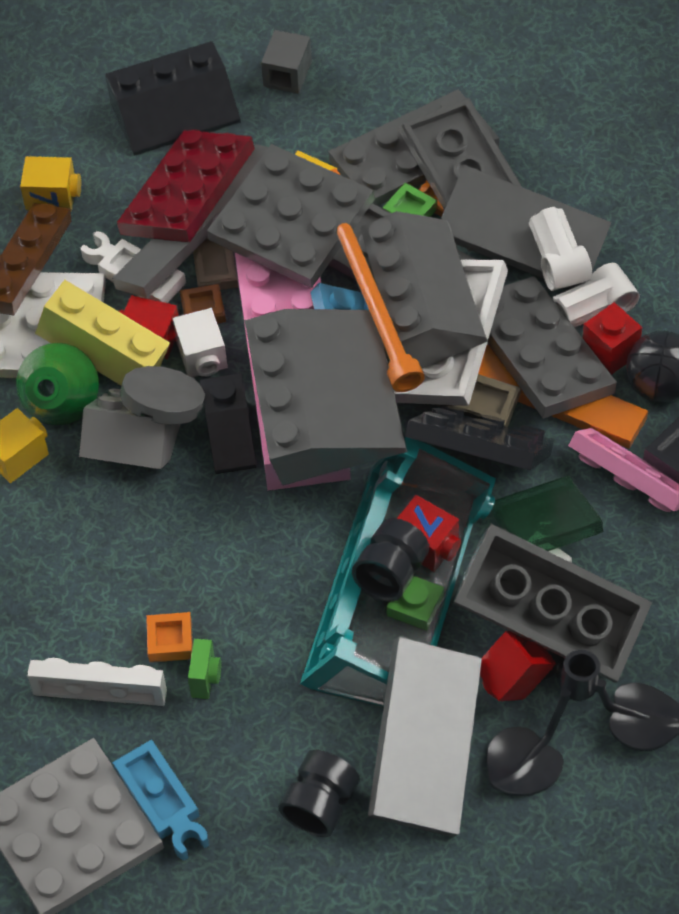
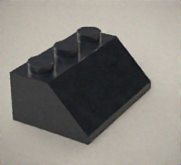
[105,41,241,156]

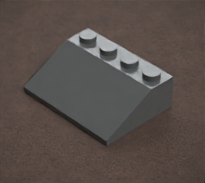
[244,309,407,486]

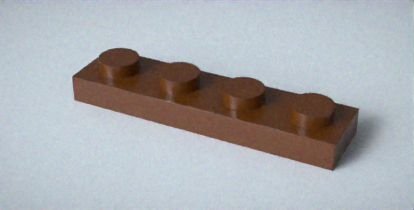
[0,203,72,316]

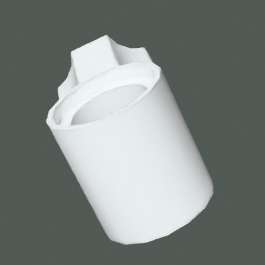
[529,207,592,291]
[553,263,640,327]

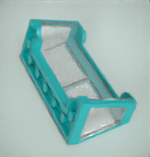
[300,436,496,707]

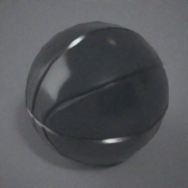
[626,331,679,403]

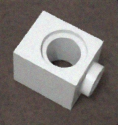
[172,308,228,377]

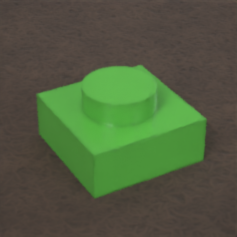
[382,183,437,217]
[387,576,444,631]
[188,639,221,699]

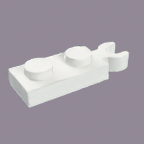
[81,231,186,303]

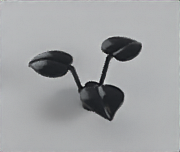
[486,649,679,796]

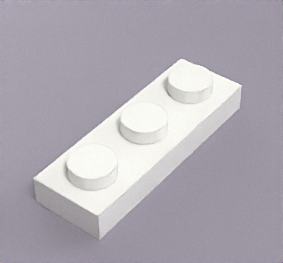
[27,658,167,706]

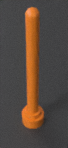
[336,223,425,392]

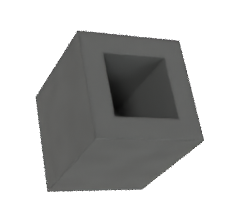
[261,30,312,94]

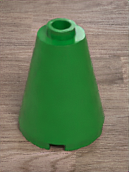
[16,343,99,425]

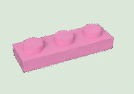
[568,428,679,512]

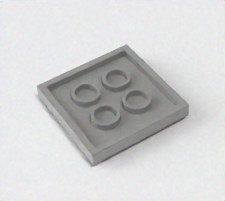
[0,738,164,914]

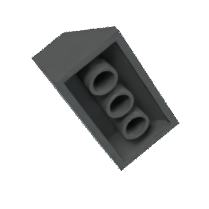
[360,211,488,368]
[453,524,652,683]

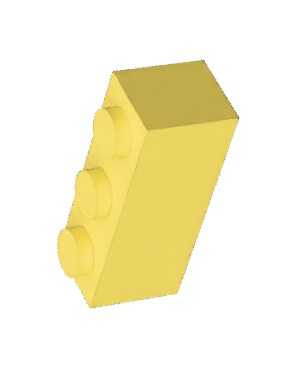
[35,279,170,386]

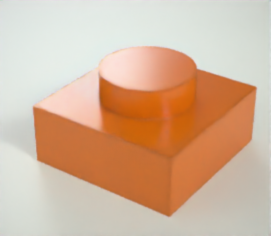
[147,612,193,662]

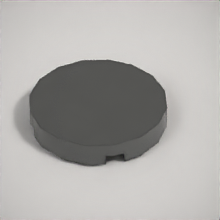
[120,366,205,425]

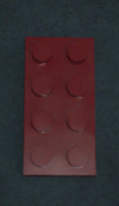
[117,130,255,243]

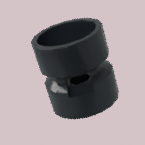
[352,518,430,602]
[278,750,360,837]

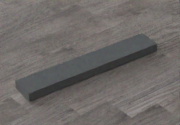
[112,144,268,298]

